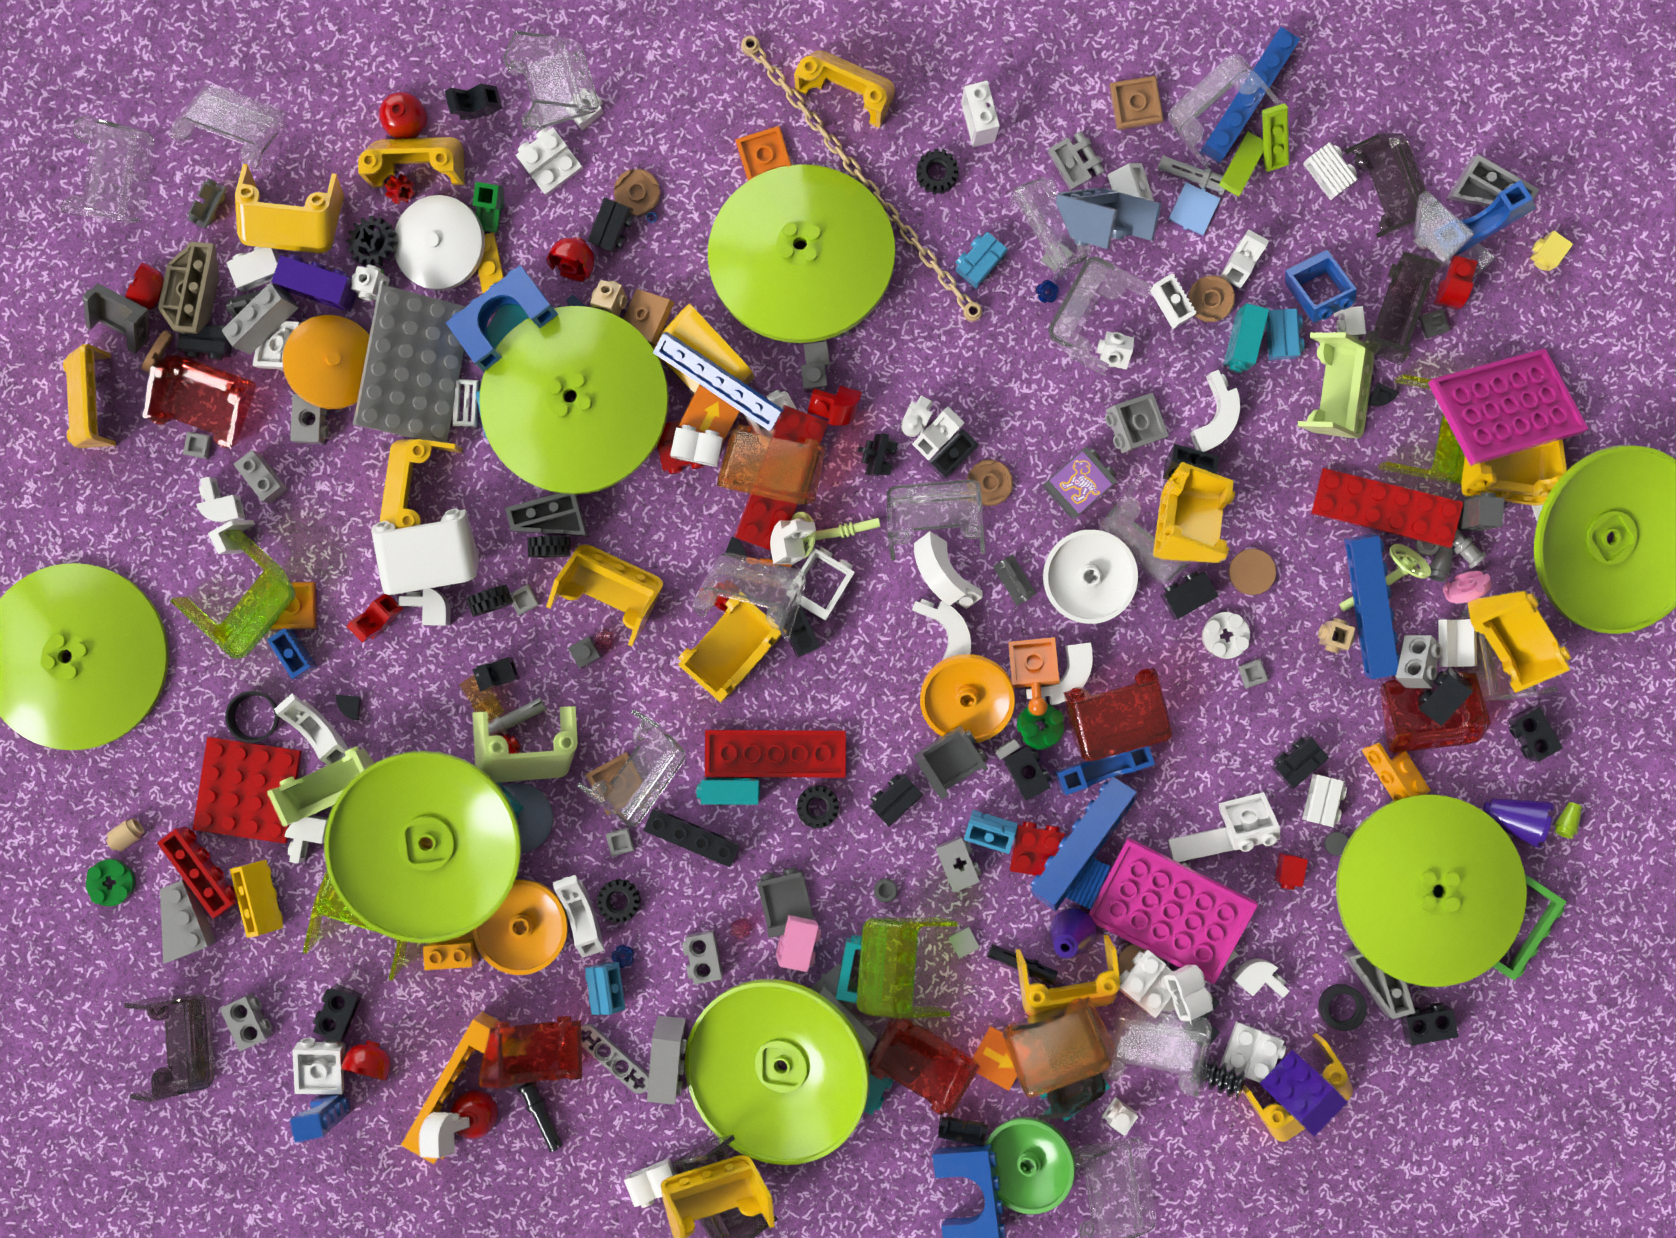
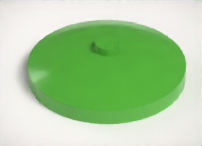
[985,1117,1076,1214]

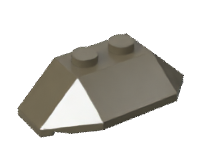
[158,241,219,334]

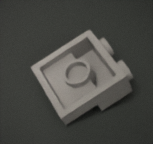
[1105,393,1169,453]

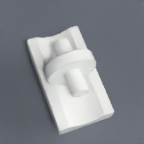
[901,396,933,437]

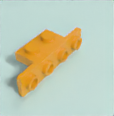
[1362,743,1431,801]

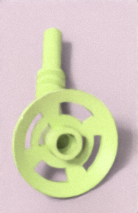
[791,512,881,559]
[1339,544,1431,612]

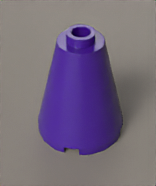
[1483,798,1554,848]
[1050,908,1097,958]

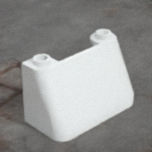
[371,509,479,595]

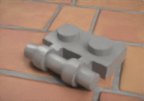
[1047,131,1105,191]

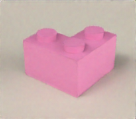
[775,915,821,972]

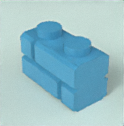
[955,232,1008,289]
[1266,308,1304,360]
[964,810,1018,854]
[585,962,626,1015]

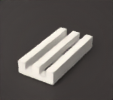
[452,379,480,428]

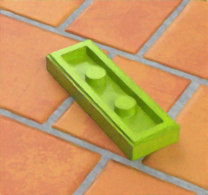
[1262,103,1289,172]
[1218,132,1263,197]

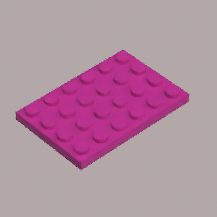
[1428,348,1589,466]
[1088,837,1258,985]

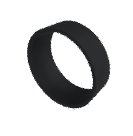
[225,691,279,743]

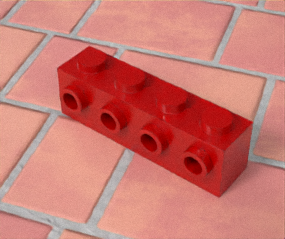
[157,826,238,919]

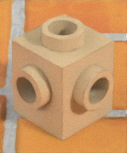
[590,280,627,317]
[1318,618,1355,654]

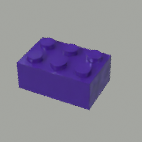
[271,254,357,313]
[1259,1050,1348,1137]

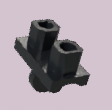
[857,433,898,476]

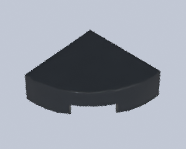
[1368,383,1399,407]
[723,537,747,567]
[336,695,361,720]

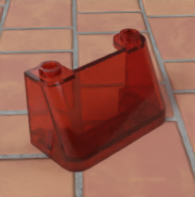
[143,355,256,448]
[1063,668,1173,761]
[1380,672,1491,753]
[868,1011,980,1116]
[479,1016,582,1089]

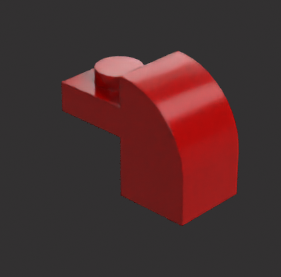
[1434,255,1478,310]
[807,386,862,426]
[346,594,403,643]

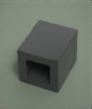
[801,362,827,392]
[568,636,603,668]

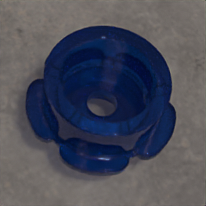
[1036,280,1059,303]
[611,945,634,968]

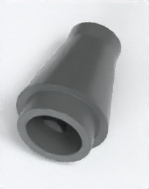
[1429,546,1454,582]

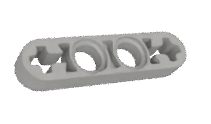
[576,1023,649,1094]

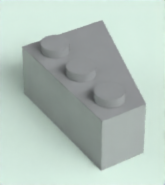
[1446,155,1540,207]
[160,880,217,964]
[1342,949,1415,1019]
[818,982,877,1058]
[647,1016,687,1105]

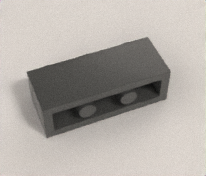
[1457,493,1504,532]

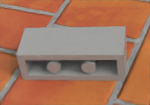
[222,282,299,355]

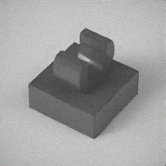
[1418,309,1450,339]

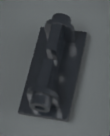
[938,1115,988,1146]

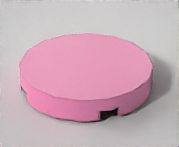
[1443,571,1492,603]

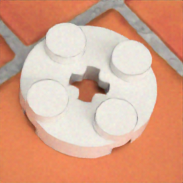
[1202,612,1250,659]

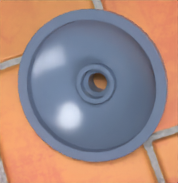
[504,783,553,853]

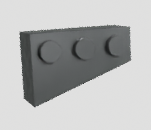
[505,493,589,537]

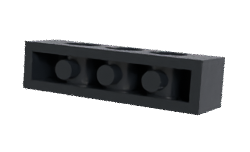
[643,807,741,867]

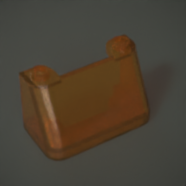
[717,424,826,505]
[1002,997,1114,1098]

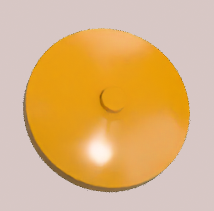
[282,315,370,409]
[920,654,1015,743]
[472,879,568,975]

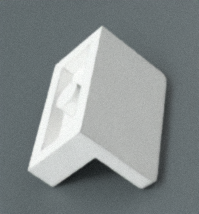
[1108,163,1154,201]
[208,520,255,554]
[1438,619,1477,667]

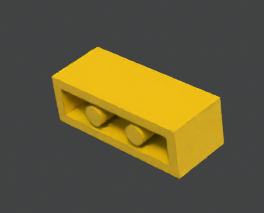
[230,860,284,938]

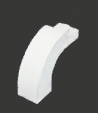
[1189,370,1240,452]
[914,531,983,609]
[912,599,971,660]
[1024,643,1093,705]
[274,694,349,765]
[553,875,605,958]

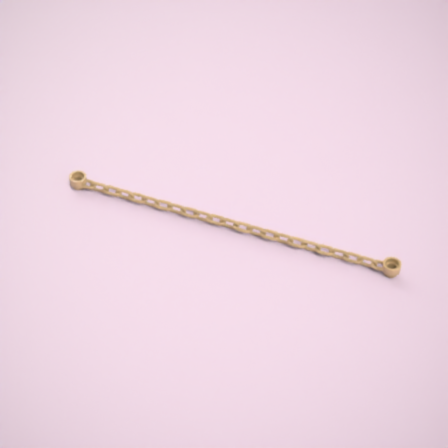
[741,36,982,322]

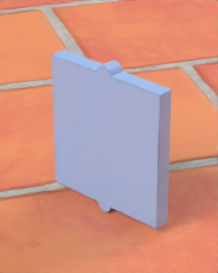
[1168,182,1221,236]

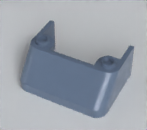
[1056,188,1161,249]

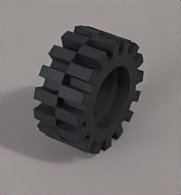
[916,149,959,195]
[527,536,571,558]
[467,585,513,617]
[797,785,839,829]
[597,879,641,923]

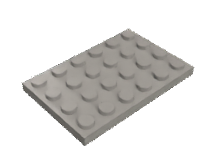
[353,284,466,443]

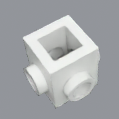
[351,265,390,301]
[1097,331,1134,369]

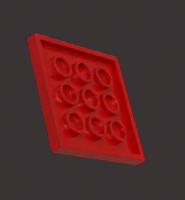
[192,737,302,844]

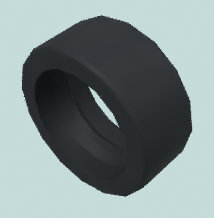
[1318,984,1367,1031]

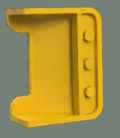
[63,344,116,448]

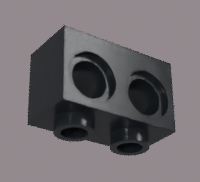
[1163,444,1219,480]
[778,605,820,659]
[1507,706,1563,762]
[313,984,363,1042]
[1401,1003,1458,1046]

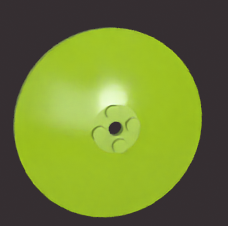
[708,164,895,343]
[479,306,669,494]
[1534,445,1676,634]
[0,563,169,750]
[324,751,521,943]
[1336,795,1527,987]
[685,979,870,1165]

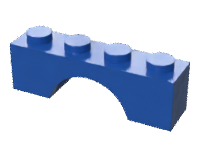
[1433,180,1536,260]
[1055,741,1155,795]
[289,1092,350,1143]

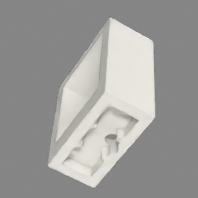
[961,80,999,147]
[786,547,855,621]

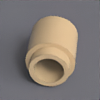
[106,818,144,852]

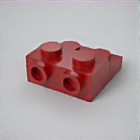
[658,420,705,475]
[1009,821,1065,875]

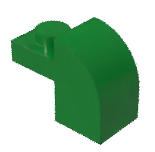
[473,182,504,233]

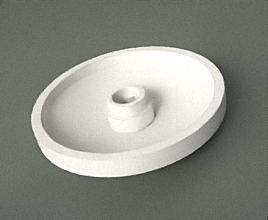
[393,195,485,290]
[1043,530,1138,624]

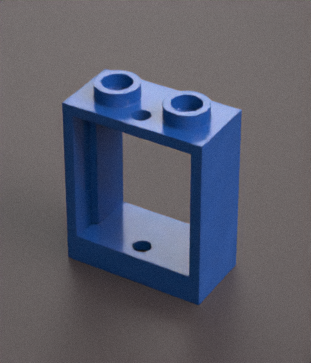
[1285,250,1357,323]

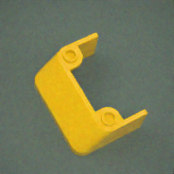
[235,164,344,253]
[380,439,463,529]
[546,544,663,646]
[1015,935,1120,1017]
[1242,1033,1353,1142]
[661,1155,775,1238]

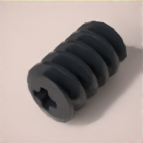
[1192,1055,1245,1101]

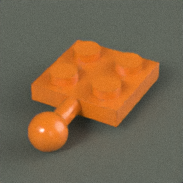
[1008,637,1060,716]

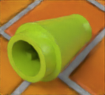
[1554,802,1582,839]

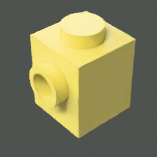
[1530,231,1573,271]

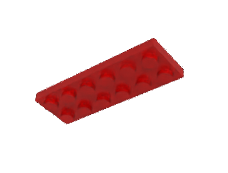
[734,405,828,551]
[1310,468,1463,548]
[705,730,846,778]

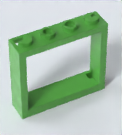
[1493,874,1566,981]

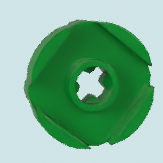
[1017,704,1064,750]
[86,859,136,907]

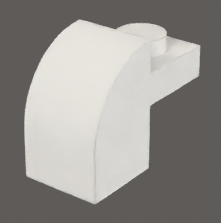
[1220,229,1269,288]
[912,407,965,460]
[196,477,245,523]
[770,519,816,565]
[399,588,451,626]
[285,816,329,864]
[1231,959,1289,998]
[419,1112,470,1158]

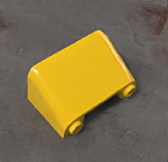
[794,50,895,128]
[358,137,465,188]
[651,304,754,394]
[1461,439,1567,506]
[1153,462,1235,563]
[1468,591,1571,693]
[678,593,785,703]

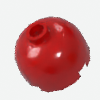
[379,92,427,139]
[546,237,594,282]
[125,262,164,310]
[341,1040,391,1081]
[450,1090,498,1139]

